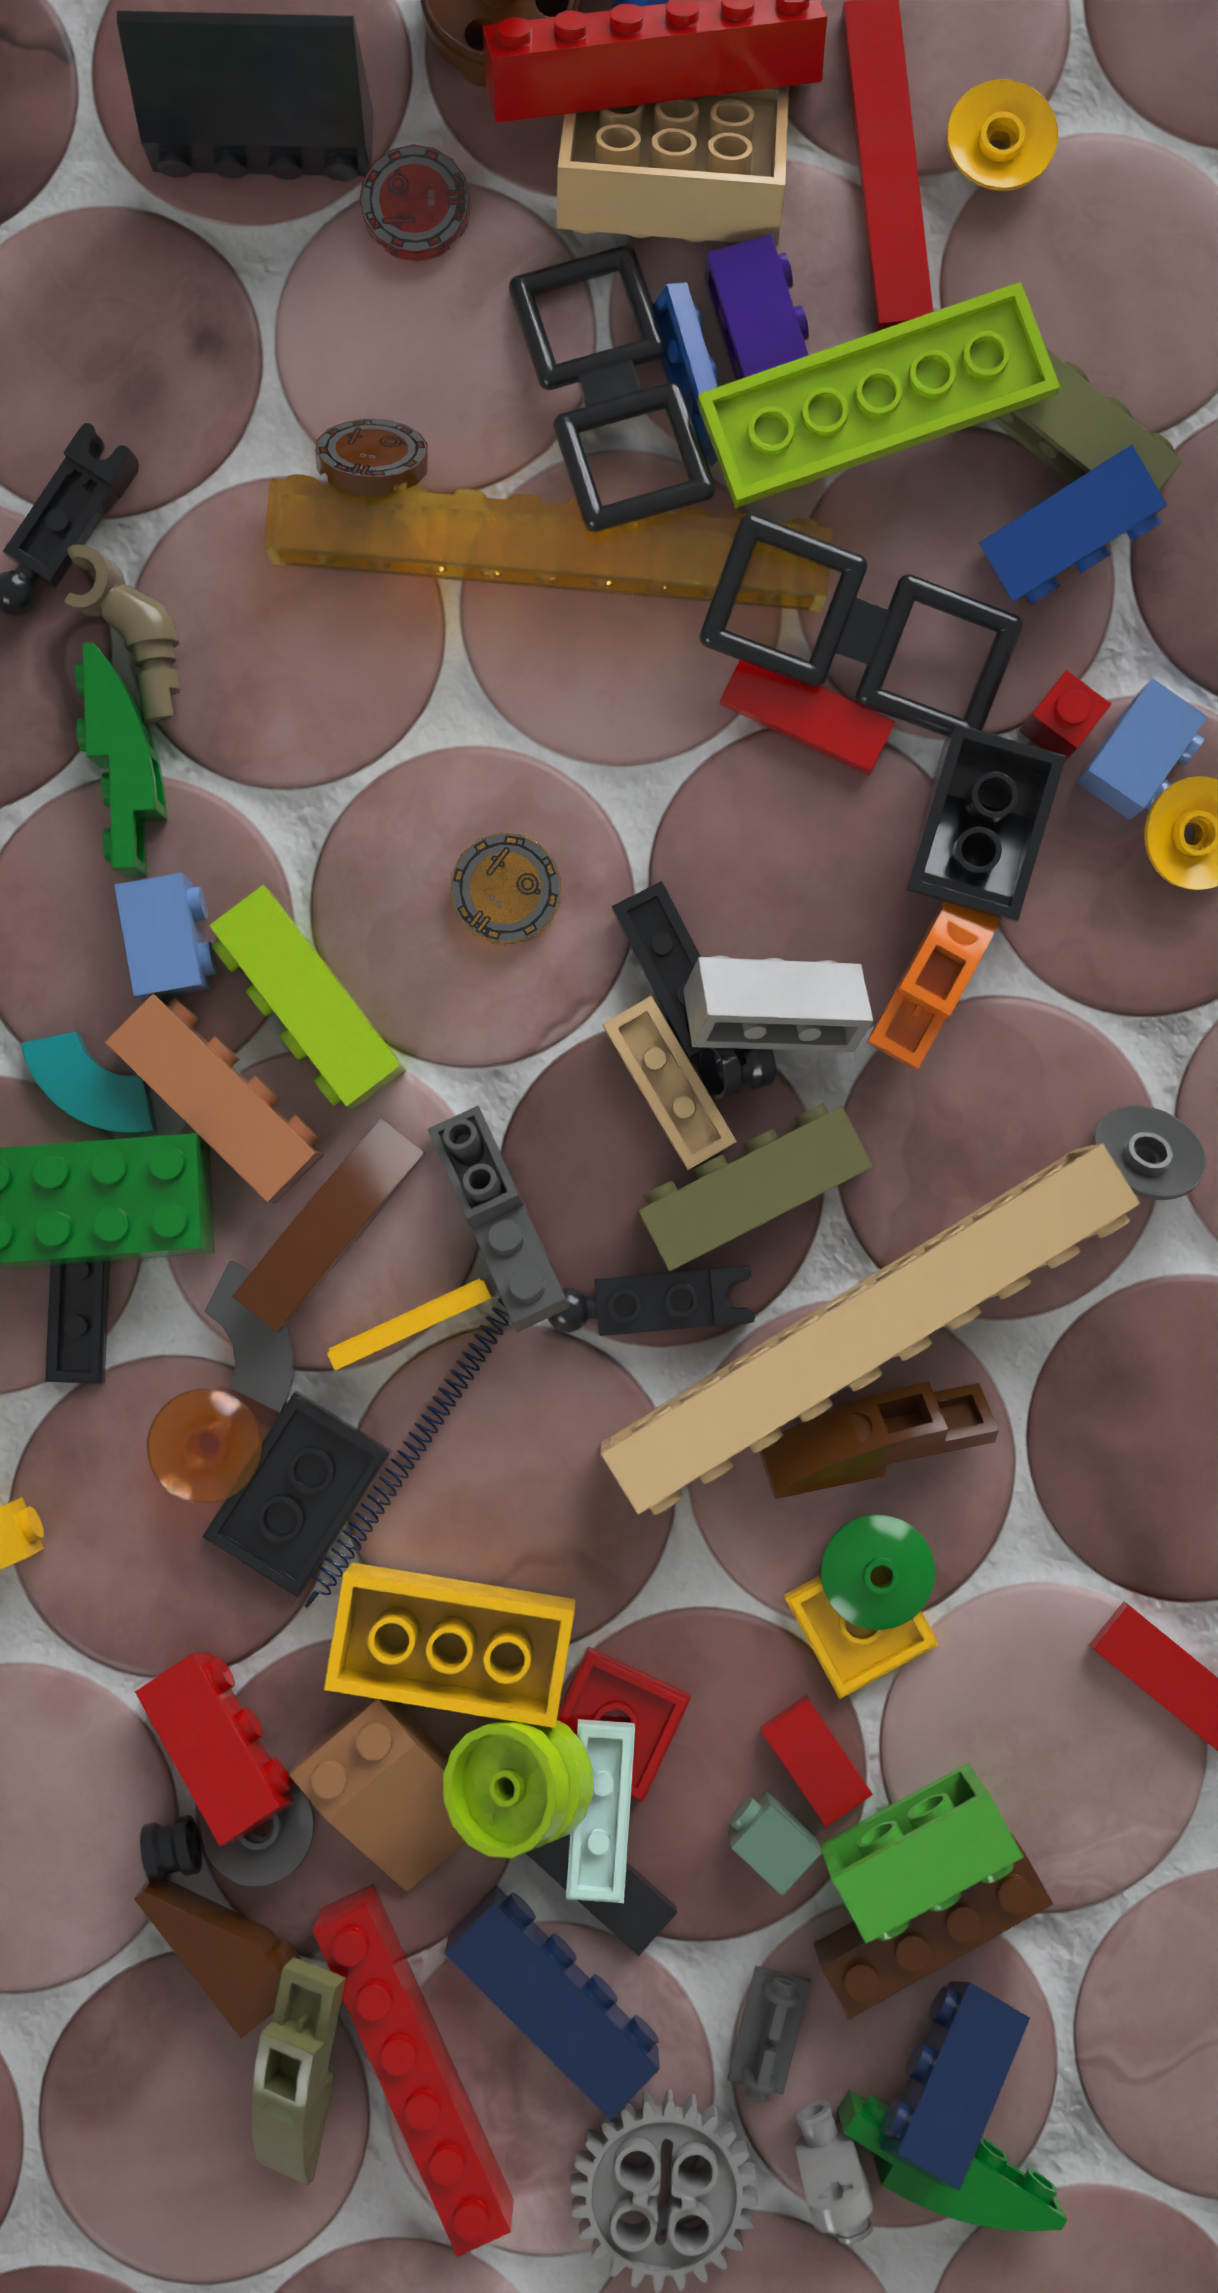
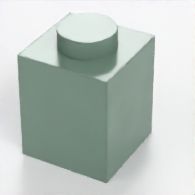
[728,1790,822,1896]

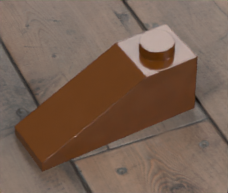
[134,1879,301,2038]

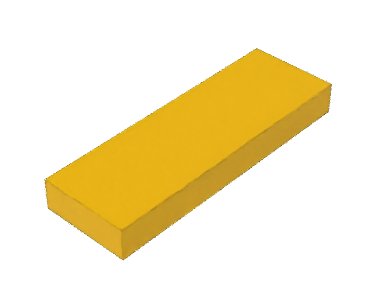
[327,1277,495,1371]

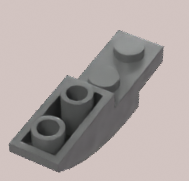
[428,1105,570,1332]

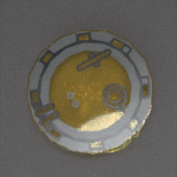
[450,833,561,945]

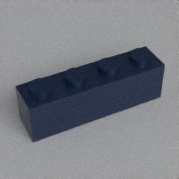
[444,1885,660,2120]

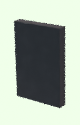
[202,1391,391,1598]

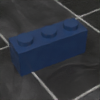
[879,1981,1030,2190]

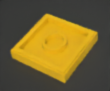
[783,1565,939,1699]

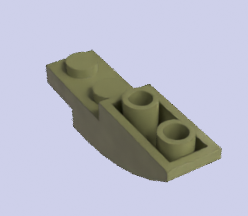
[251,1957,346,2185]

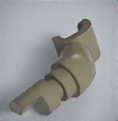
[64,545,181,724]

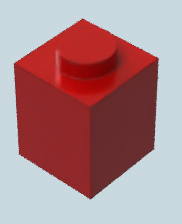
[1018,669,1111,761]

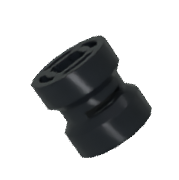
[699,1047,776,1099]

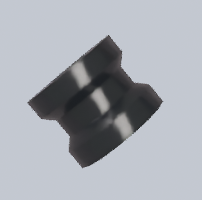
[140,1815,202,1884]

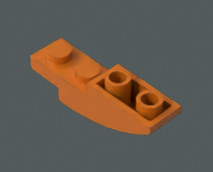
[866,901,1002,1070]

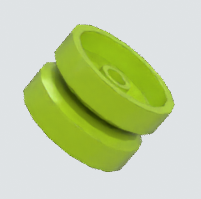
[443,1720,593,1858]

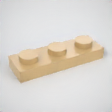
[602,996,737,1171]

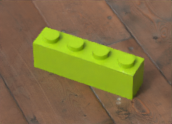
[209,884,406,1110]

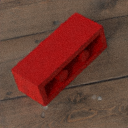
[135,1652,295,1846]

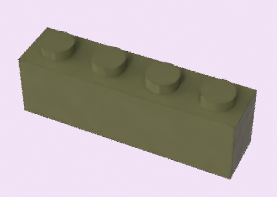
[991,340,1183,491]
[637,1103,873,1272]

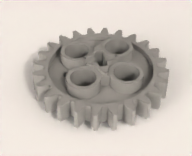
[570,2089,758,2293]

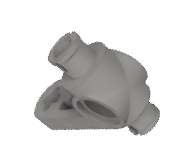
[795,2100,873,2244]

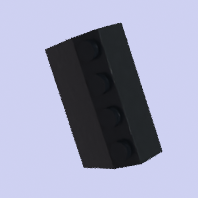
[117,11,374,181]

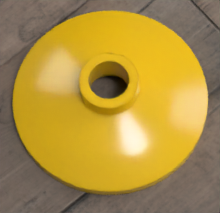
[947,79,1058,191]
[1144,776,1218,890]

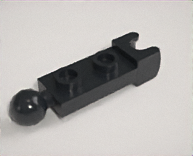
[0,423,139,616]
[548,1265,755,1336]

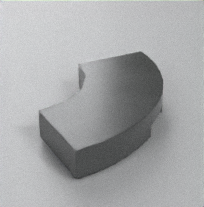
[204,1261,295,1413]

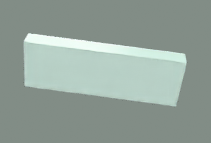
[566,1719,635,1903]

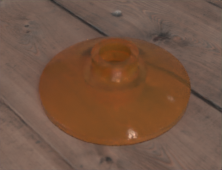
[147,1388,262,1504]

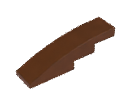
[232,1118,426,1332]

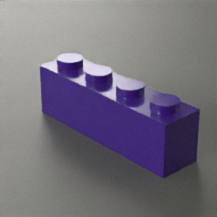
[704,234,809,381]

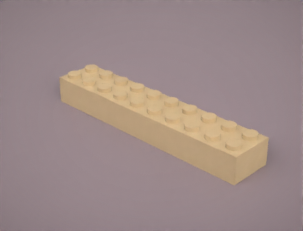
[601,1143,1140,1515]

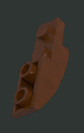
[759,1381,999,1499]

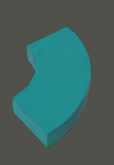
[21,1032,157,1134]

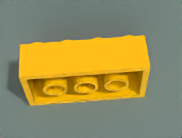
[324,1562,575,1728]

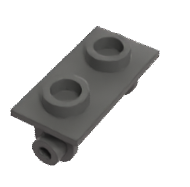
[727,1965,811,2103]

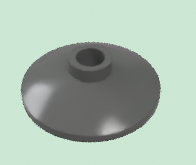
[1093,1105,1206,1200]
[201,1777,315,1887]

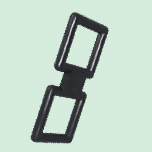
[509,245,716,532]
[699,514,1023,737]

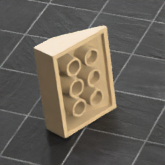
[556,86,789,246]

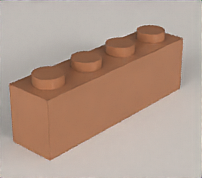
[105,993,323,1203]

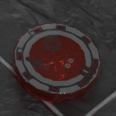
[359,145,471,262]

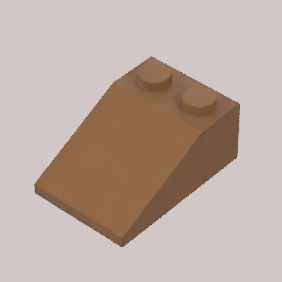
[289,1697,465,1892]

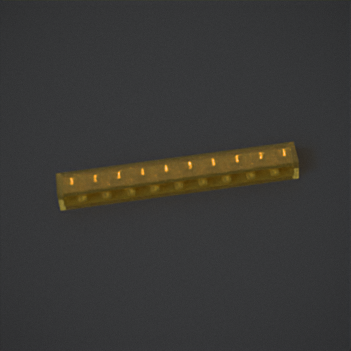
[264,474,833,612]

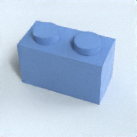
[1075,678,1208,820]
[114,872,217,1002]

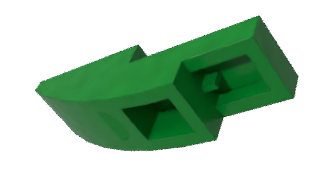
[75,643,168,877]
[837,2090,1068,2232]

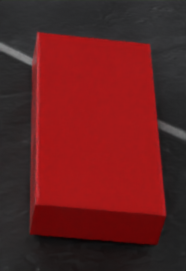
[760,1695,873,1827]

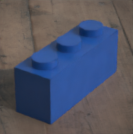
[979,444,1167,605]

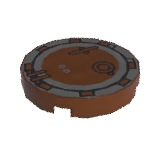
[315,419,428,496]

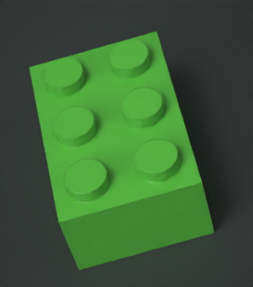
[819,1763,1023,1944]

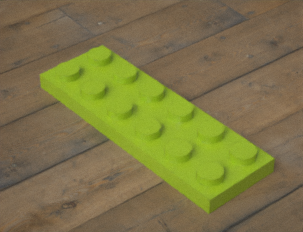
[697,281,1060,508]

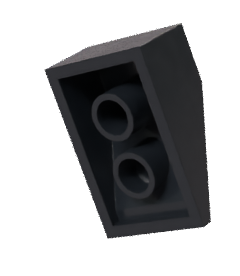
[906,724,1066,922]

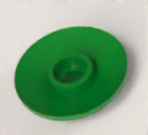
[820,1514,935,1630]

